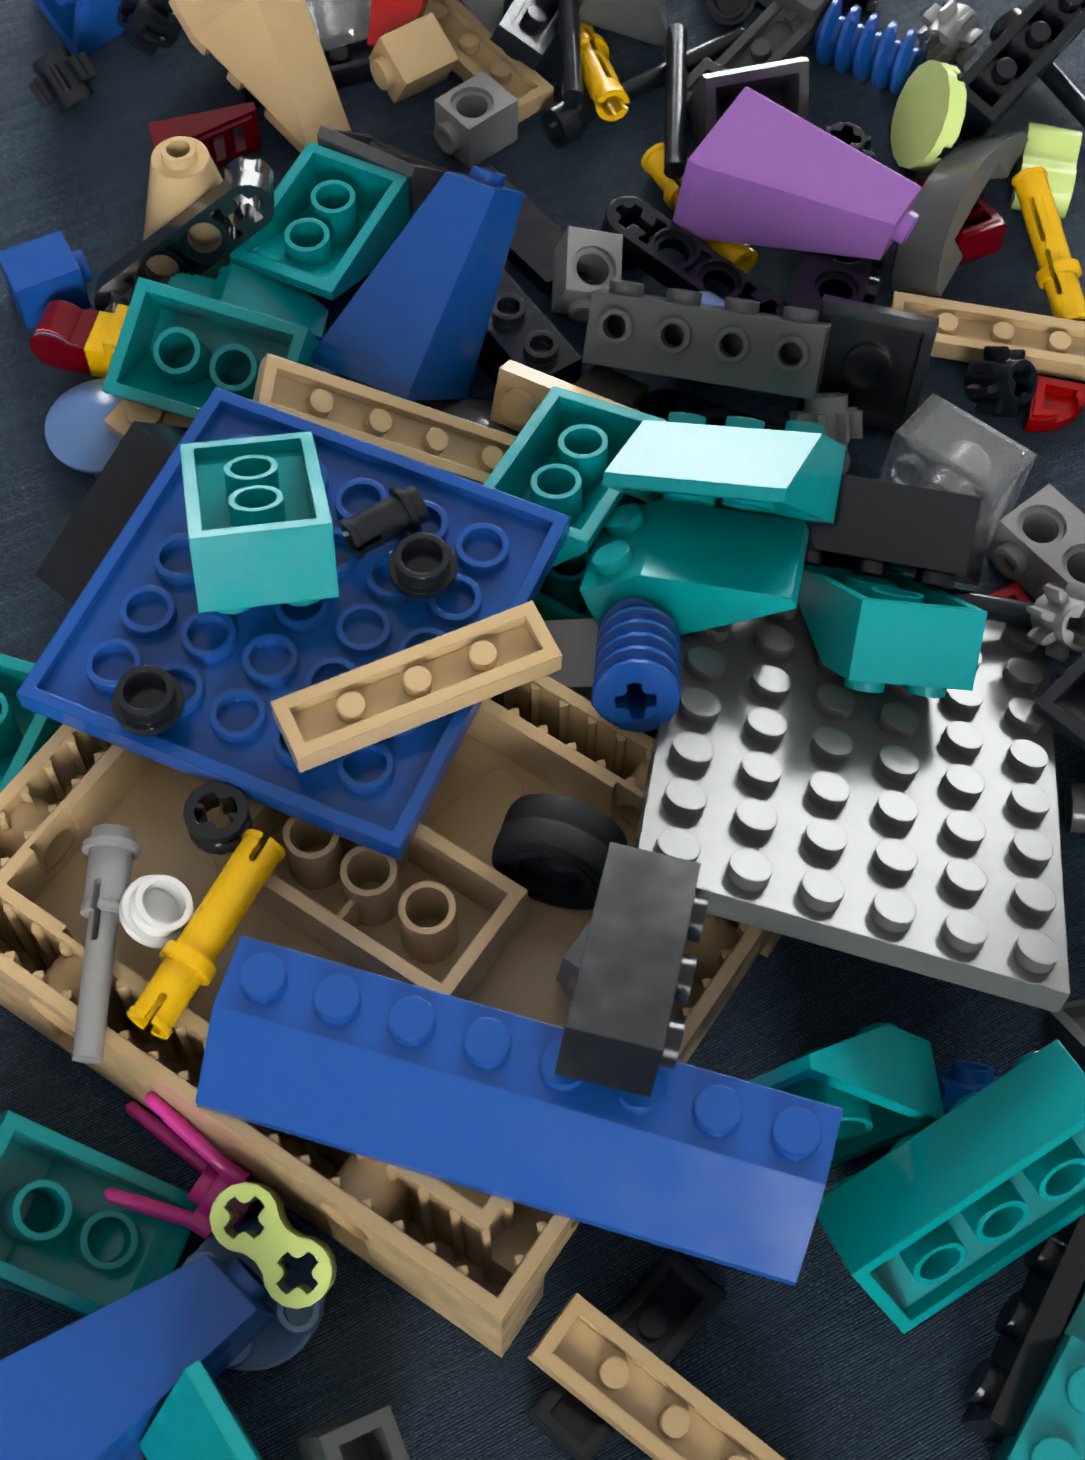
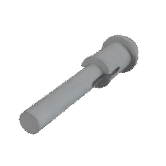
[71,824,141,1064]

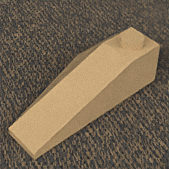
[168,0,351,153]

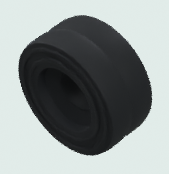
[492,793,627,910]

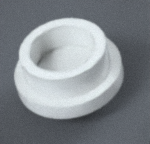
[119,875,194,948]

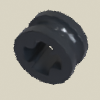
[183,781,252,855]

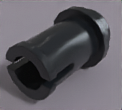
[338,485,430,560]

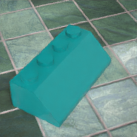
[816,1038,1085,1334]

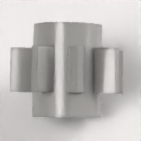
[916,0,984,65]
[790,393,863,453]
[1026,580,1085,662]

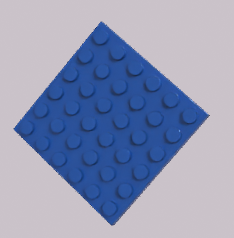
[16,387,571,861]

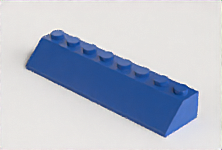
[195,935,843,1287]

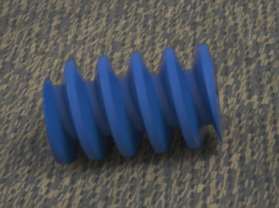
[812,0,930,98]
[591,597,681,732]

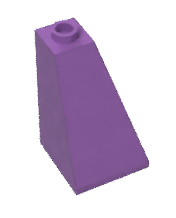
[672,86,922,260]

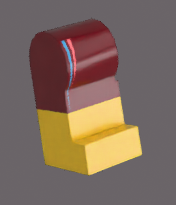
[30,300,129,378]

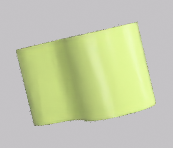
[1010,122,1083,219]
[209,1182,337,1309]

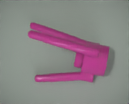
[104,1092,258,1240]

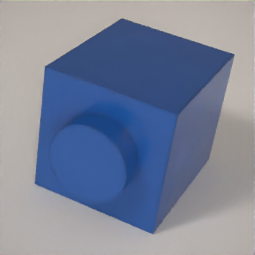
[0,230,93,330]

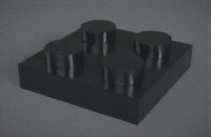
[797,294,939,435]

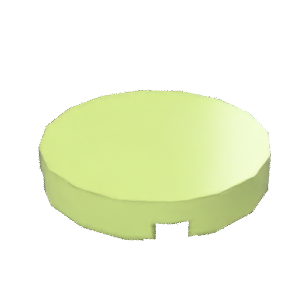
[890,60,967,173]

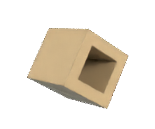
[368,12,459,104]

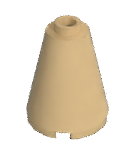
[143,136,234,279]

